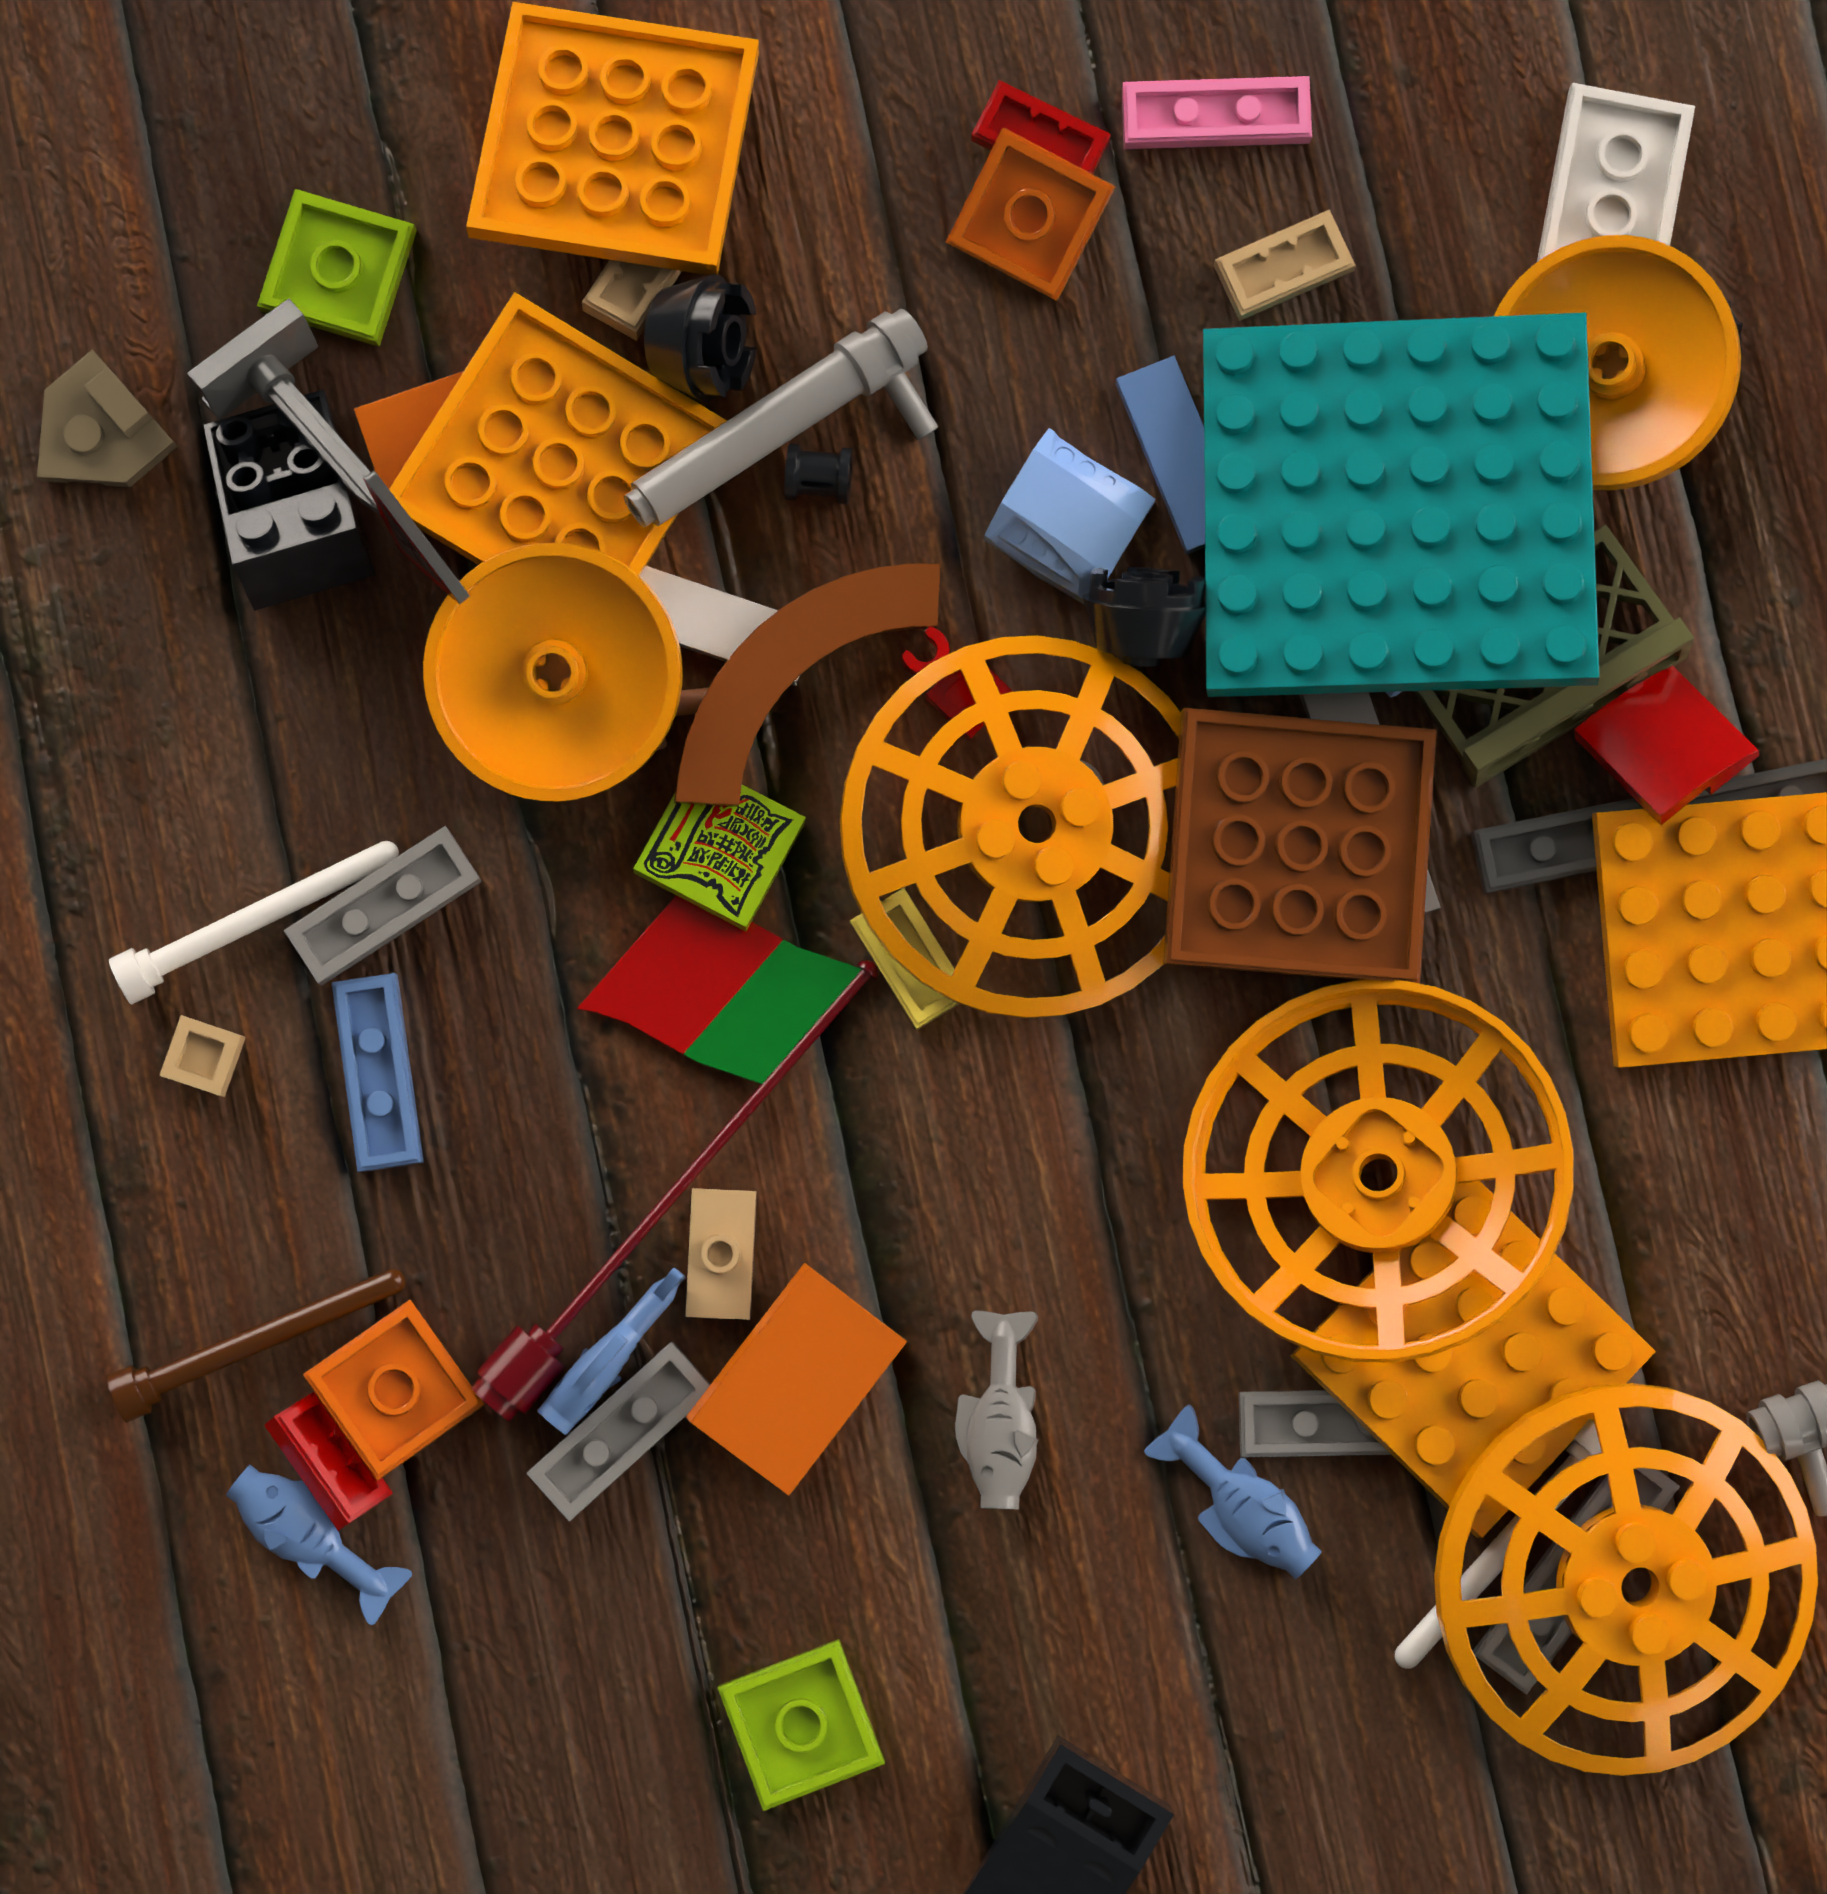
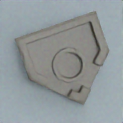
[37,349,178,487]

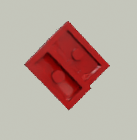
[1574,666,1759,825]

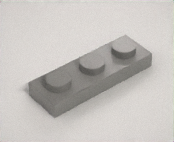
[284,826,482,985]
[526,1342,711,1522]

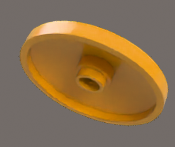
[1494,235,1741,490]
[423,543,682,801]

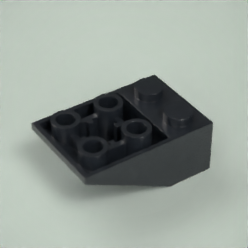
[204,389,376,611]
[963,1735,1174,1894]

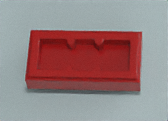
[971,80,1111,174]
[264,1392,393,1531]

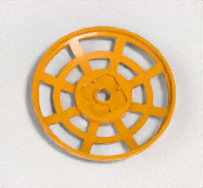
[840,635,1181,1018]
[1183,980,1574,1363]
[1434,1383,1818,1776]

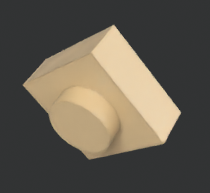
[159,1015,246,1097]

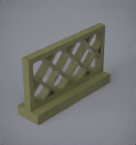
[1414,525,1694,788]

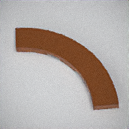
[674,564,940,807]

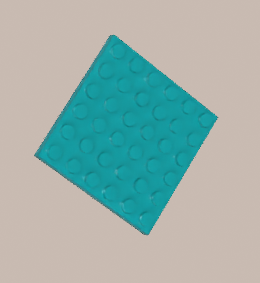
[1203,312,1599,697]

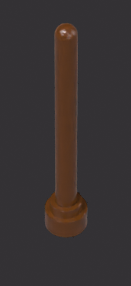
[107,1269,406,1423]

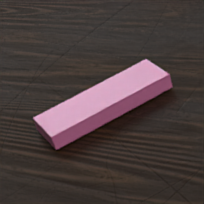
[1122,76,1312,149]

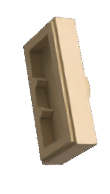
[1214,209,1356,321]
[582,260,682,341]
[685,1188,757,1320]

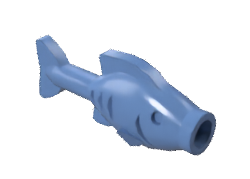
[537,1268,686,1435]
[1144,1405,1322,1580]
[225,1464,412,1625]

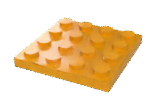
[466,2,759,275]
[389,292,727,576]
[1592,792,1827,1068]
[1291,1181,1656,1538]

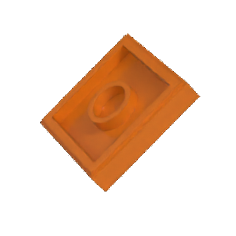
[946,128,1116,300]
[303,1300,484,1481]

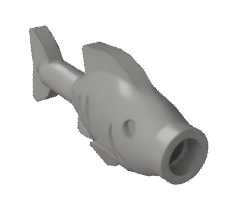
[955,1311,1039,1509]

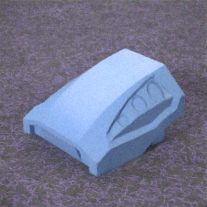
[984,428,1156,605]

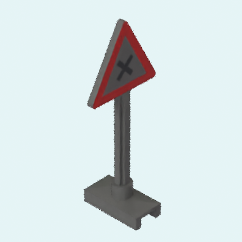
[188,298,470,605]

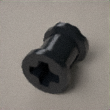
[784,443,853,505]

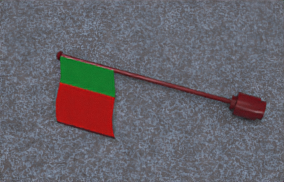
[471,895,879,1422]

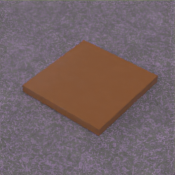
[1163,708,1437,984]

